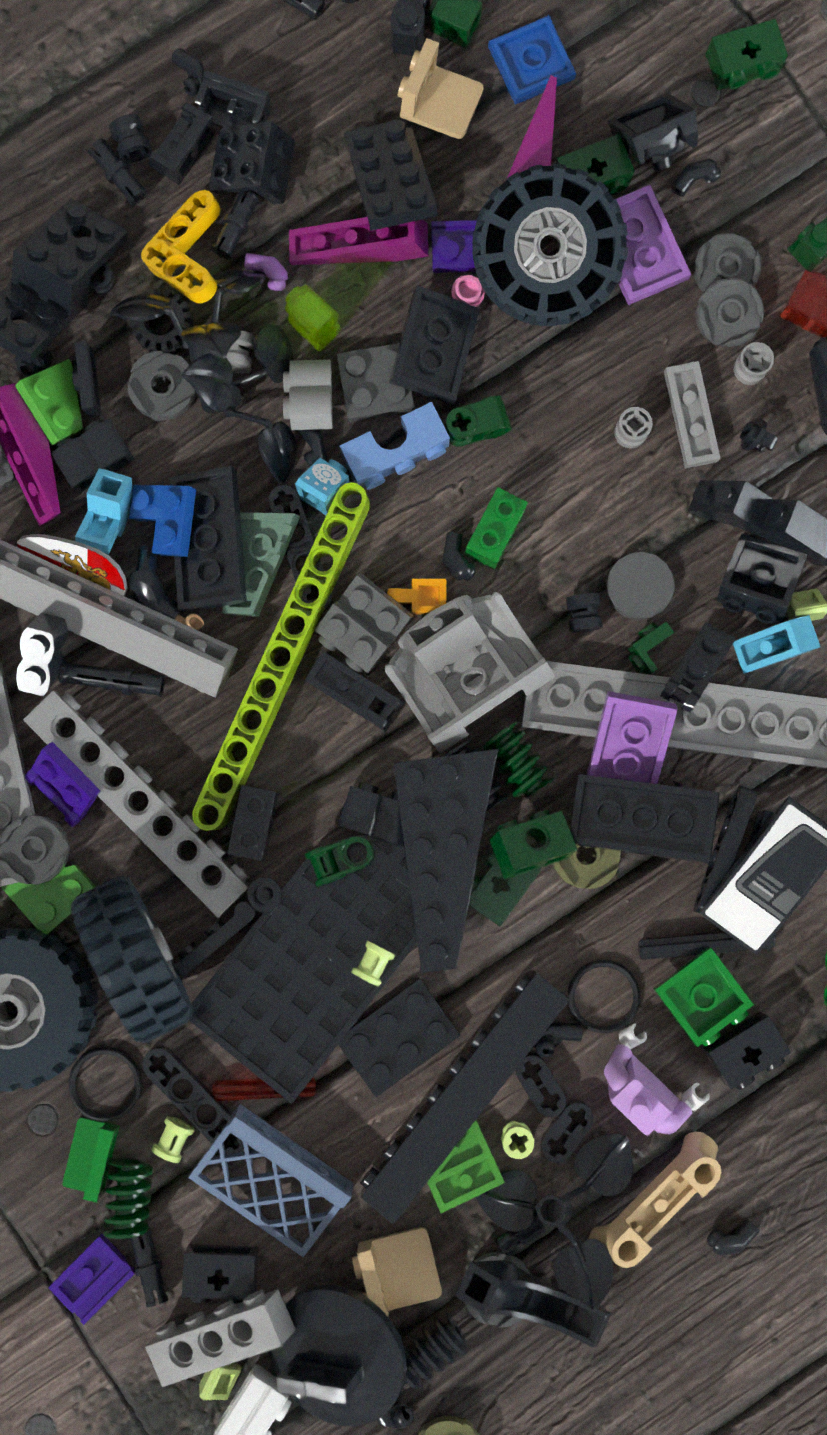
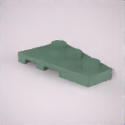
[222,512,300,617]

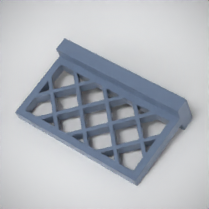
[188,1104,354,1257]

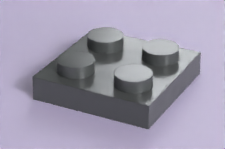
[337,343,414,423]

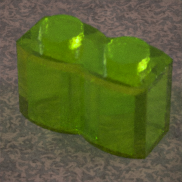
[285,284,340,352]

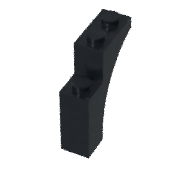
[688,480,827,566]
[455,1260,612,1347]

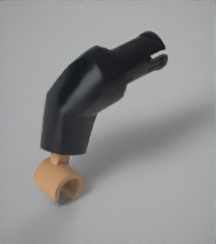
[129,546,204,630]

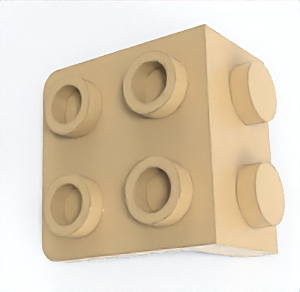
[398,39,484,139]
[352,1227,442,1316]

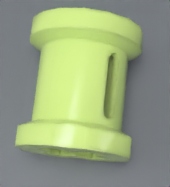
[351,941,395,987]
[151,1116,195,1163]
[501,1121,534,1159]

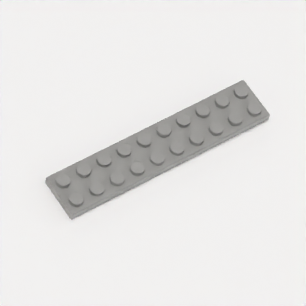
[521,661,827,769]

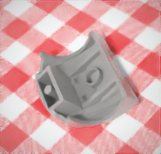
[385,592,555,754]

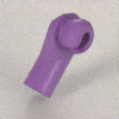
[245,253,288,291]

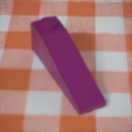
[506,75,557,180]
[289,217,429,265]
[0,382,61,526]

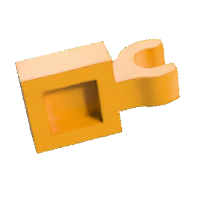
[387,579,446,615]

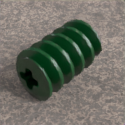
[483,721,554,797]
[103,1158,153,1239]

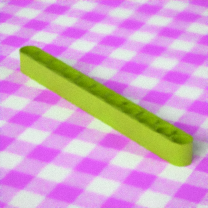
[192,482,370,831]

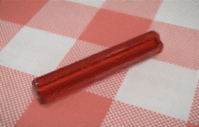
[212,1076,316,1101]

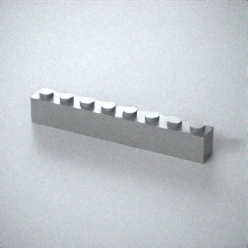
[0,540,238,698]

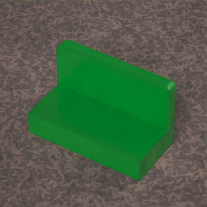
[62,1117,120,1203]

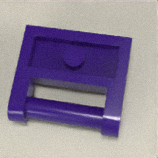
[25,742,101,827]

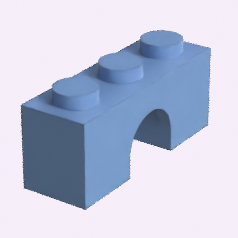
[340,402,450,490]

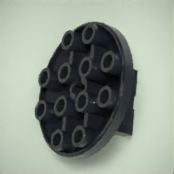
[271,1285,407,1426]

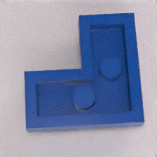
[129,485,196,557]

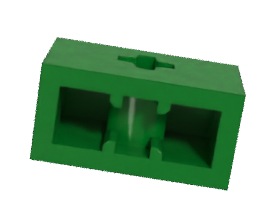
[465,487,528,570]

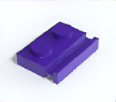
[431,220,477,273]
[48,1233,135,1325]

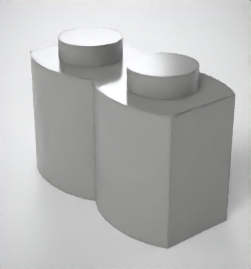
[283,359,332,430]

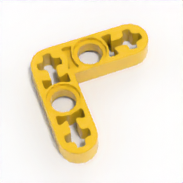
[141,190,221,303]

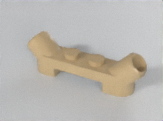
[589,1132,721,1268]

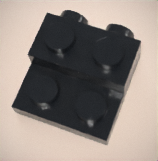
[717,533,807,624]

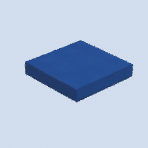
[488,15,576,105]

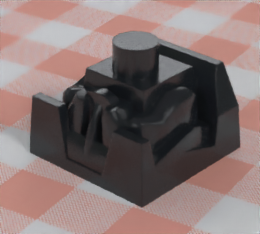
[607,92,698,171]

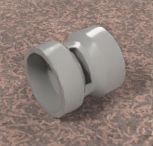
[226,330,255,373]
[733,342,774,385]
[614,407,653,449]

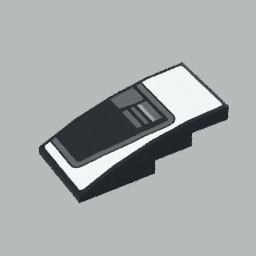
[699,796,827,955]

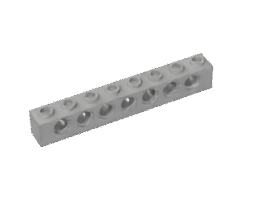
[23,691,250,918]

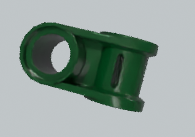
[445,395,512,447]
[304,836,375,887]

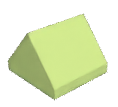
[787,589,827,621]
[199,1362,242,1400]

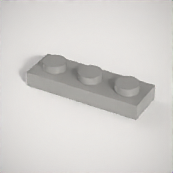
[664,361,721,469]

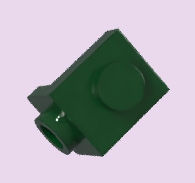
[628,621,674,675]

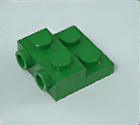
[653,947,754,1047]

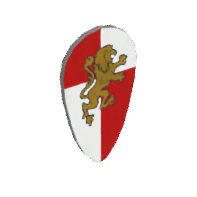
[17,534,128,596]

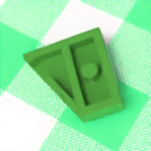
[15,359,83,446]
[1,865,96,935]
[427,1120,505,1213]

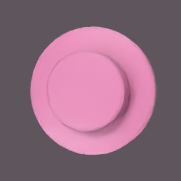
[451,275,485,307]

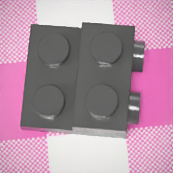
[315,573,414,673]

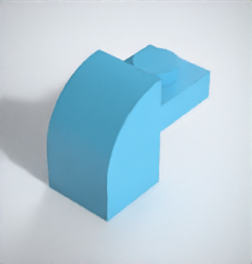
[75,468,132,554]

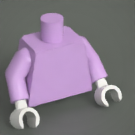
[604,1023,710,1136]

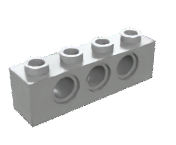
[145,1289,295,1387]

